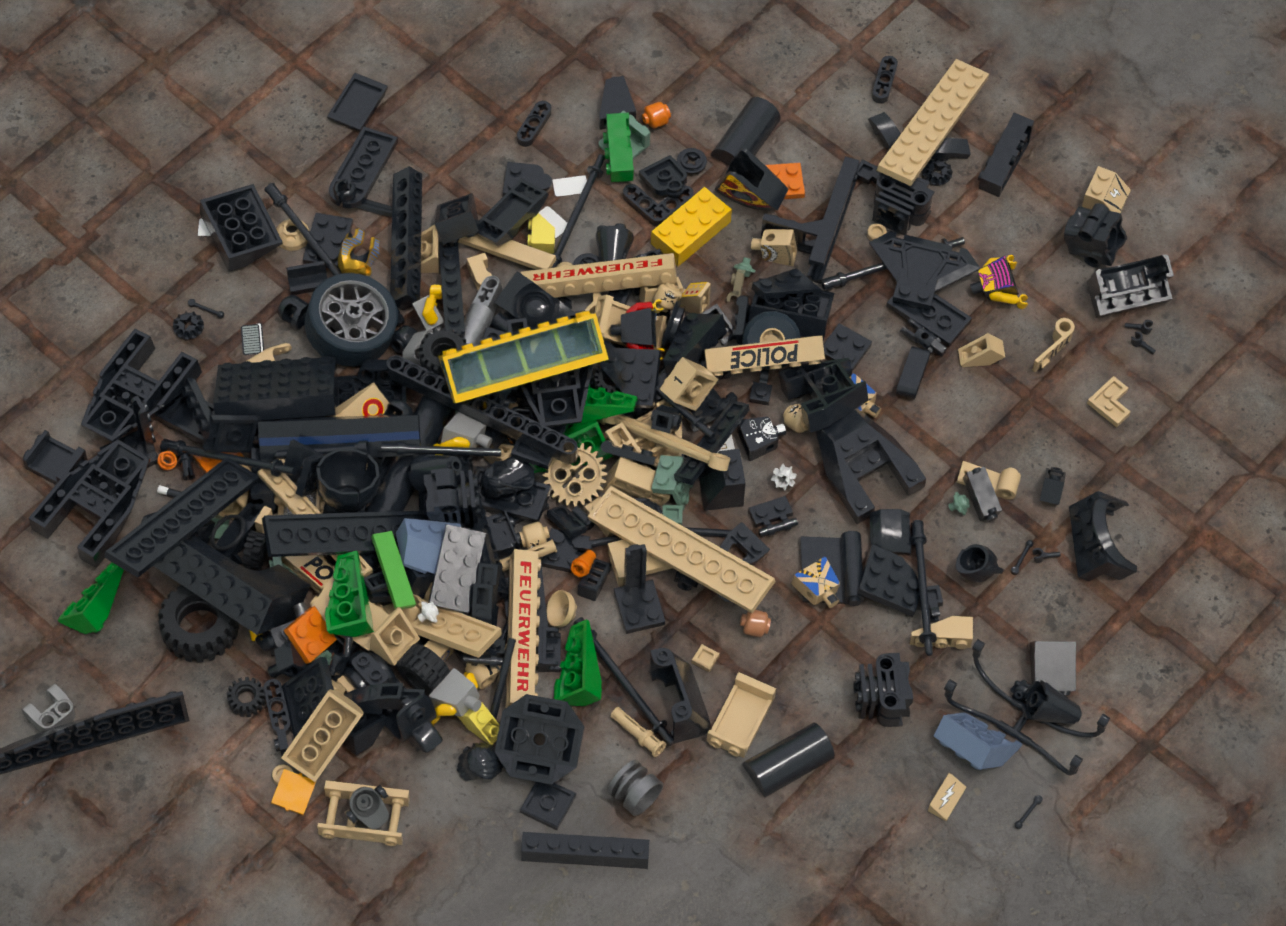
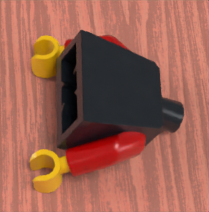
[610,299,665,360]

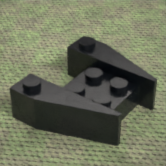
[778,358,869,433]

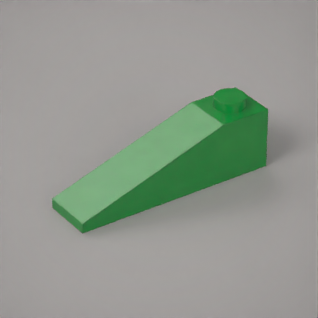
[569,384,638,425]
[529,420,613,473]
[325,551,374,637]
[58,562,124,634]
[554,619,602,706]

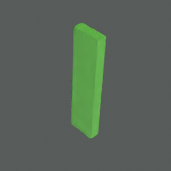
[371,531,416,609]

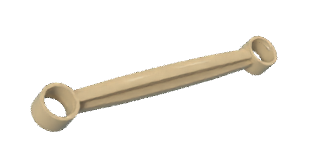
[600,414,730,471]

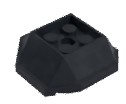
[495,694,585,785]

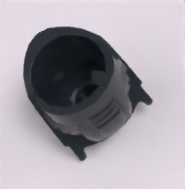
[956,544,1004,583]

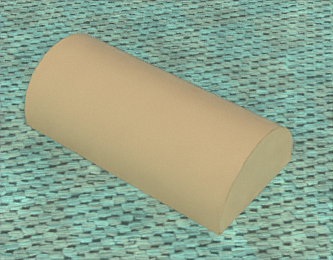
[281,689,364,782]

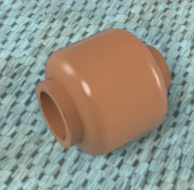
[740,609,771,638]

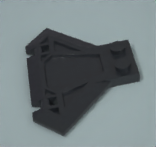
[869,231,980,310]

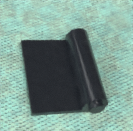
[800,531,864,606]

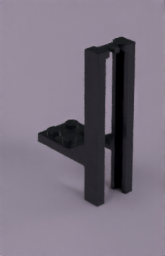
[761,156,860,284]

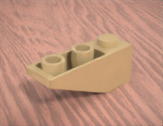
[910,616,973,649]

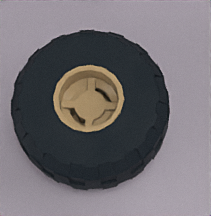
[742,311,801,370]

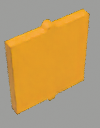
[271,769,316,815]

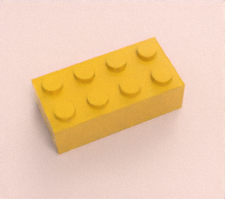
[651,187,732,267]

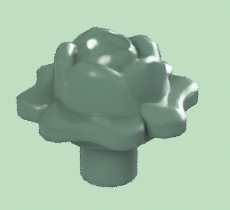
[734,257,756,277]
[949,492,970,515]

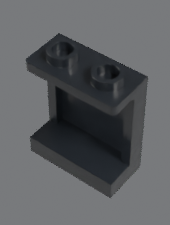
[23,430,88,485]

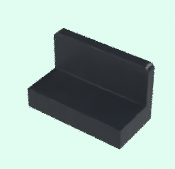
[286,261,327,295]

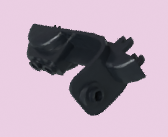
[341,651,443,753]

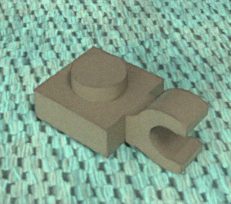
[727,269,746,302]

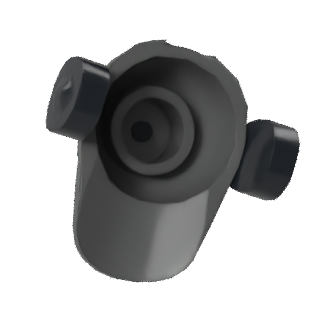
[345,784,389,829]

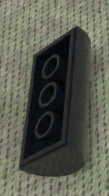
[711,97,781,165]
[742,722,835,797]

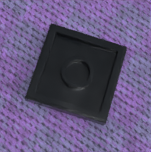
[520,782,576,830]

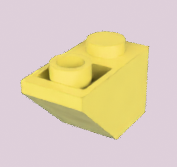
[528,213,555,254]
[457,702,500,745]

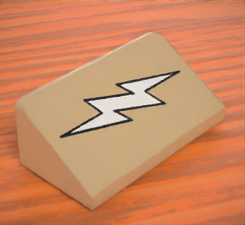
[928,773,966,821]

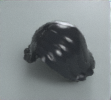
[457,742,504,781]

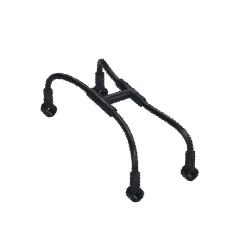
[944,639,1110,776]

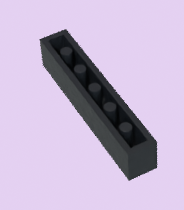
[521,832,650,869]

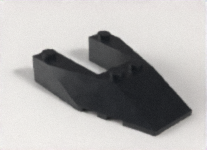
[507,310,593,427]
[81,329,202,442]
[815,408,926,524]
[28,439,150,568]

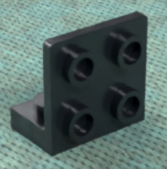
[284,439,324,497]

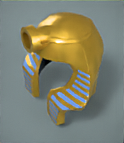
[338,229,380,276]

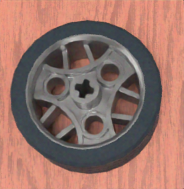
[305,273,398,366]

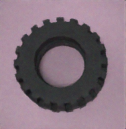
[158,585,239,663]

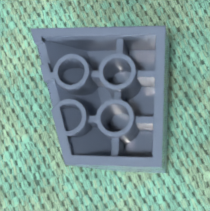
[396,518,461,574]
[934,712,1022,770]

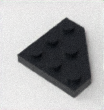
[600,348,661,408]

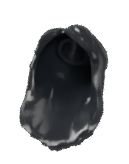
[480,457,535,498]

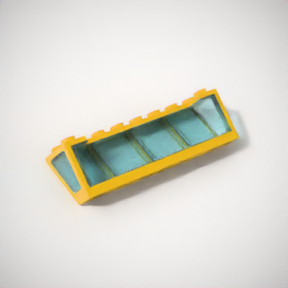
[438,311,609,403]

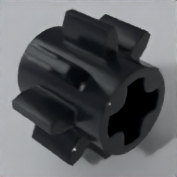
[674,571,698,591]

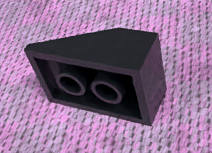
[435,193,480,244]

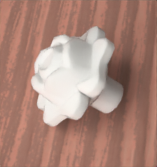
[417,601,439,623]

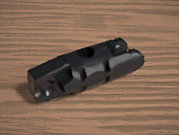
[900,318,947,357]

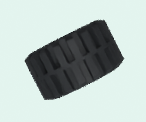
[419,328,469,381]
[396,644,450,697]

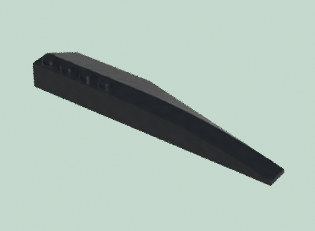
[0,691,190,775]

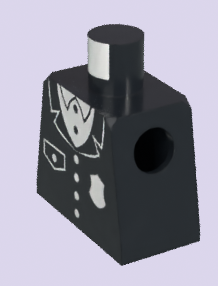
[737,416,786,461]

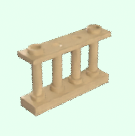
[317,781,410,846]

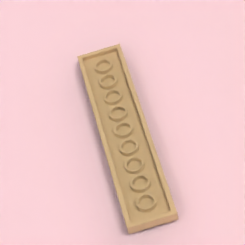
[877,59,989,186]
[588,486,775,613]

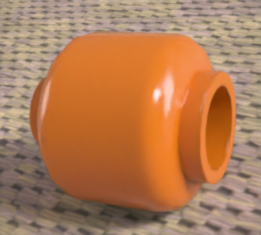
[642,102,671,129]

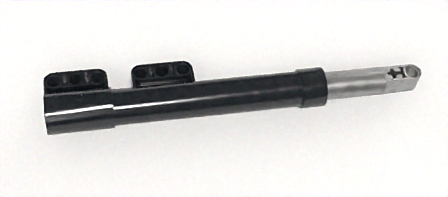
[327,276,503,569]

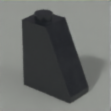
[599,76,636,130]

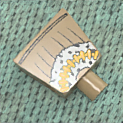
[751,229,797,266]

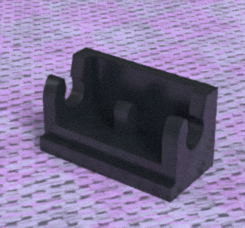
[251,474,274,510]
[538,626,561,672]

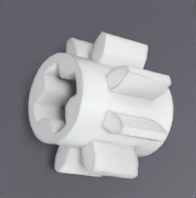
[771,464,797,490]

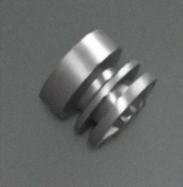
[607,760,663,816]

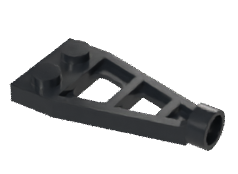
[720,522,770,565]

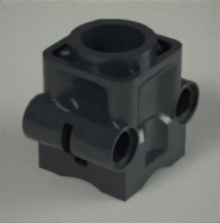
[1064,203,1127,268]

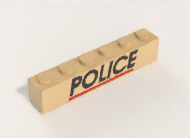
[704,335,825,376]
[281,555,386,612]

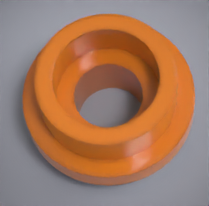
[157,451,177,471]

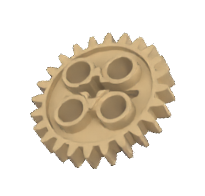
[543,443,608,507]

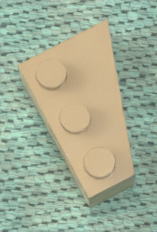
[603,457,671,507]

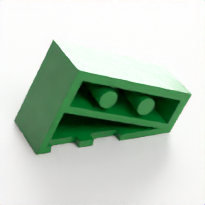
[603,113,634,182]

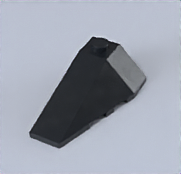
[343,714,387,755]

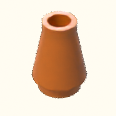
[571,550,596,577]

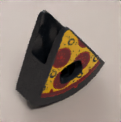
[714,148,788,211]

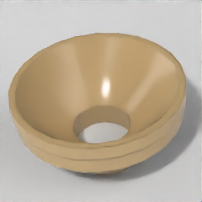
[276,219,310,251]
[546,590,577,627]

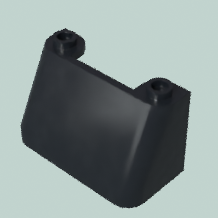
[649,648,711,744]

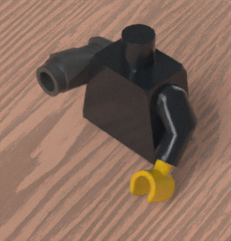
[249,602,308,657]

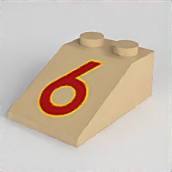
[325,382,396,417]

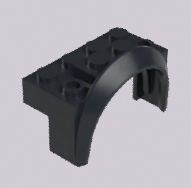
[1086,254,1174,318]
[1069,491,1137,581]

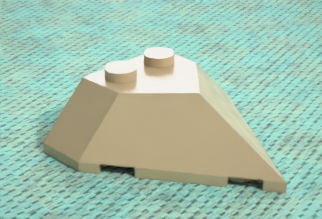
[605,400,682,467]

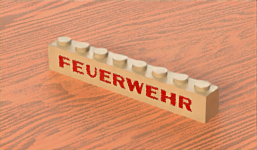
[521,253,677,297]
[506,549,541,708]

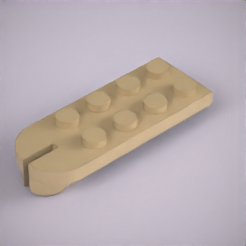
[401,594,502,658]

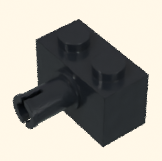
[268,642,311,678]

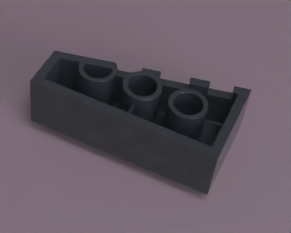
[978,112,1034,197]
[663,313,727,377]

